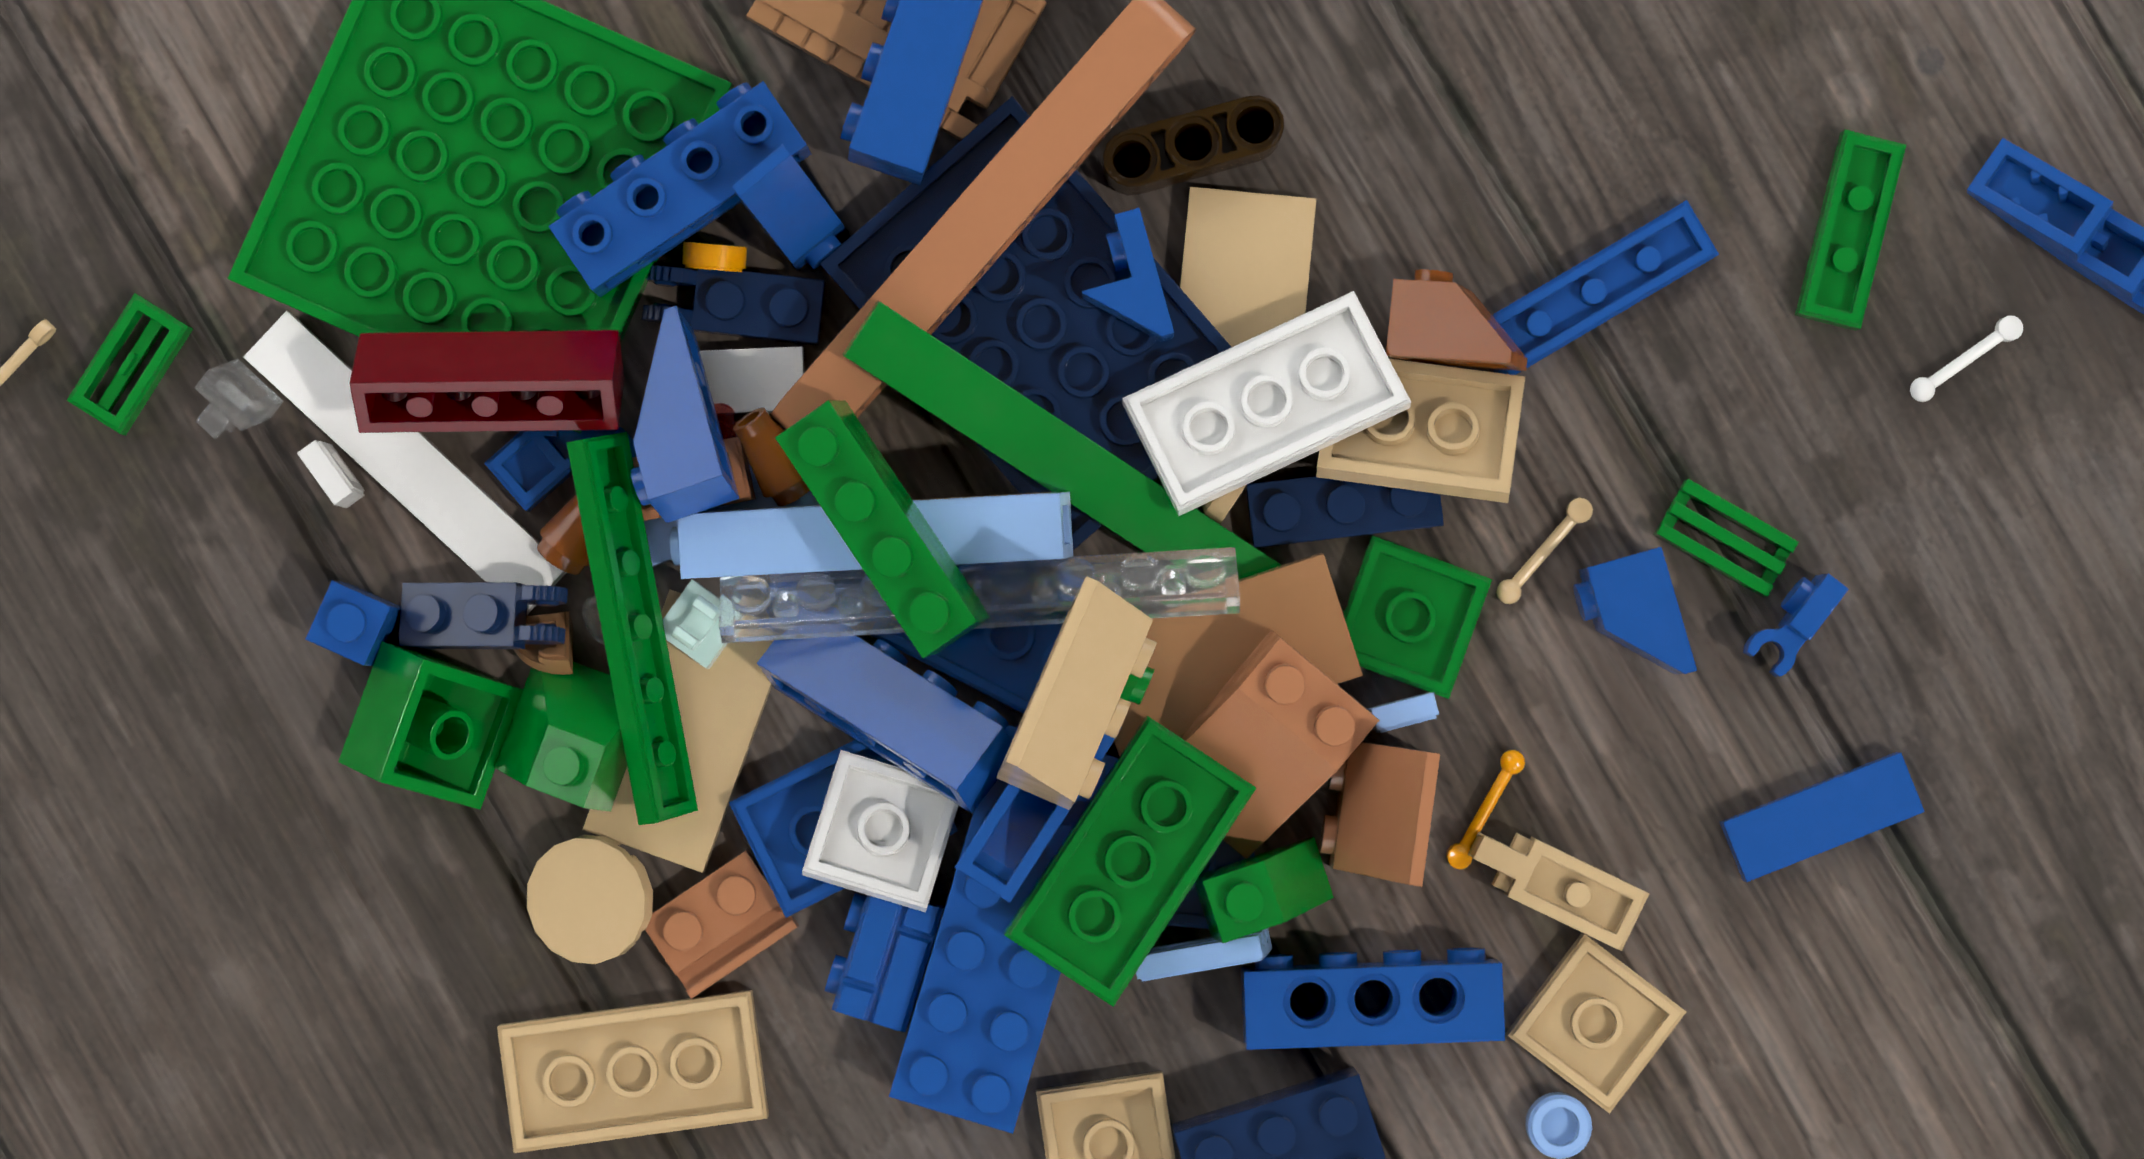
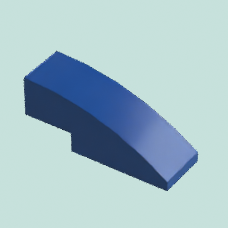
[955,726,1122,903]

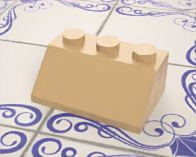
[996,576,1157,810]

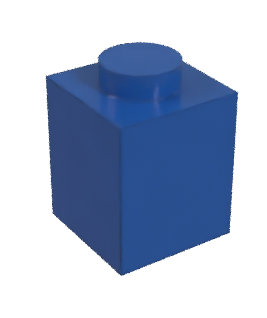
[305,580,401,666]

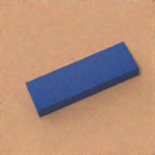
[1720,752,1925,882]

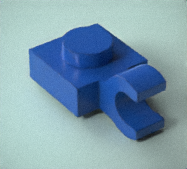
[1743,573,1849,677]

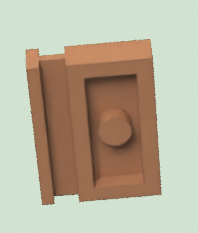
[645,850,799,999]

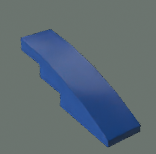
[1967,138,2144,315]

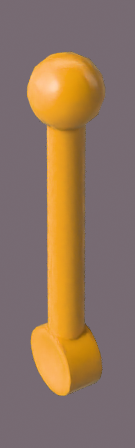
[1446,750,1525,869]

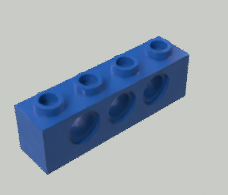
[1241,947,1505,1050]

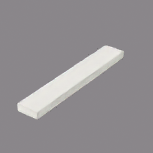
[243,310,566,615]

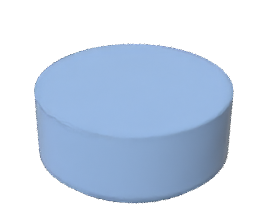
[1525,1092,1592,1159]

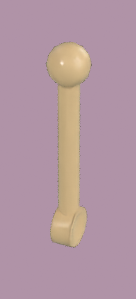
[0,319,56,386]
[1496,498,1593,604]

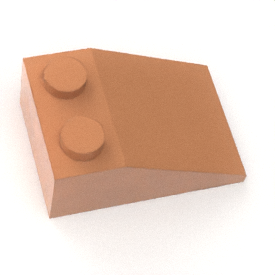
[1180,630,1380,859]
[1320,742,1440,887]

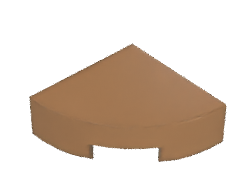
[514,612,573,675]

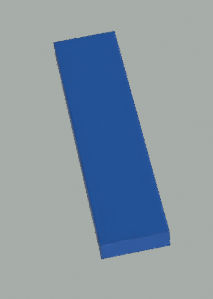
[1489,200,1719,375]

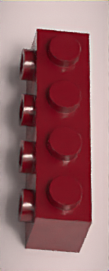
[349,330,625,433]

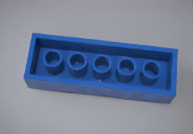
[889,725,1119,1134]

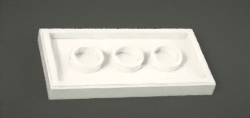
[1122,291,1411,516]

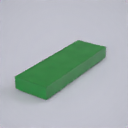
[1795,129,1906,331]

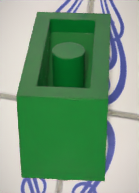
[1194,837,1334,943]

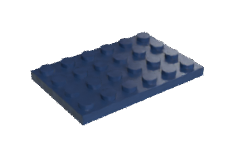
[820,96,1232,551]

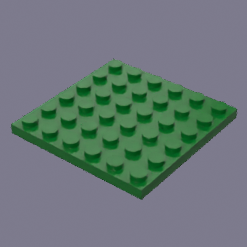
[227,0,734,434]

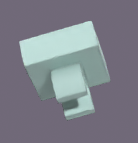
[663,579,746,669]

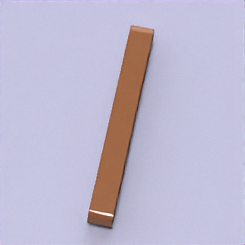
[771,0,1196,429]

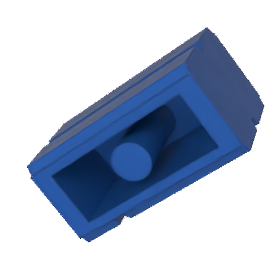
[825,893,945,1032]

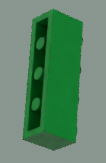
[775,400,991,658]

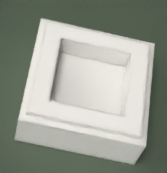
[297,440,365,508]

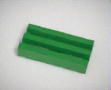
[66,293,193,436]
[1653,479,1799,598]

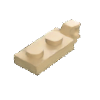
[1468,832,1649,951]

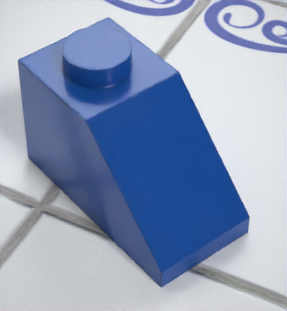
[1573,547,1697,674]

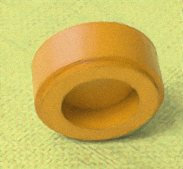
[682,242,747,272]

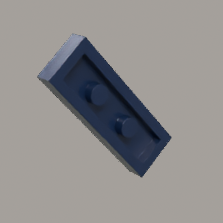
[1246,476,1444,548]

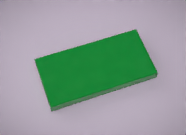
[1003,716,1256,1007]

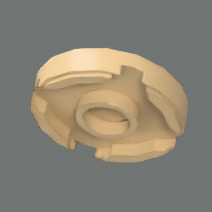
[527,835,653,964]

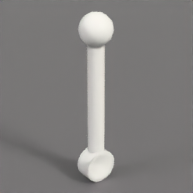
[1910,316,2023,402]

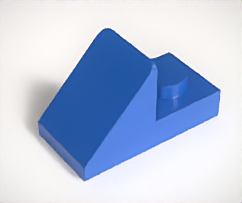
[1082,208,1174,342]

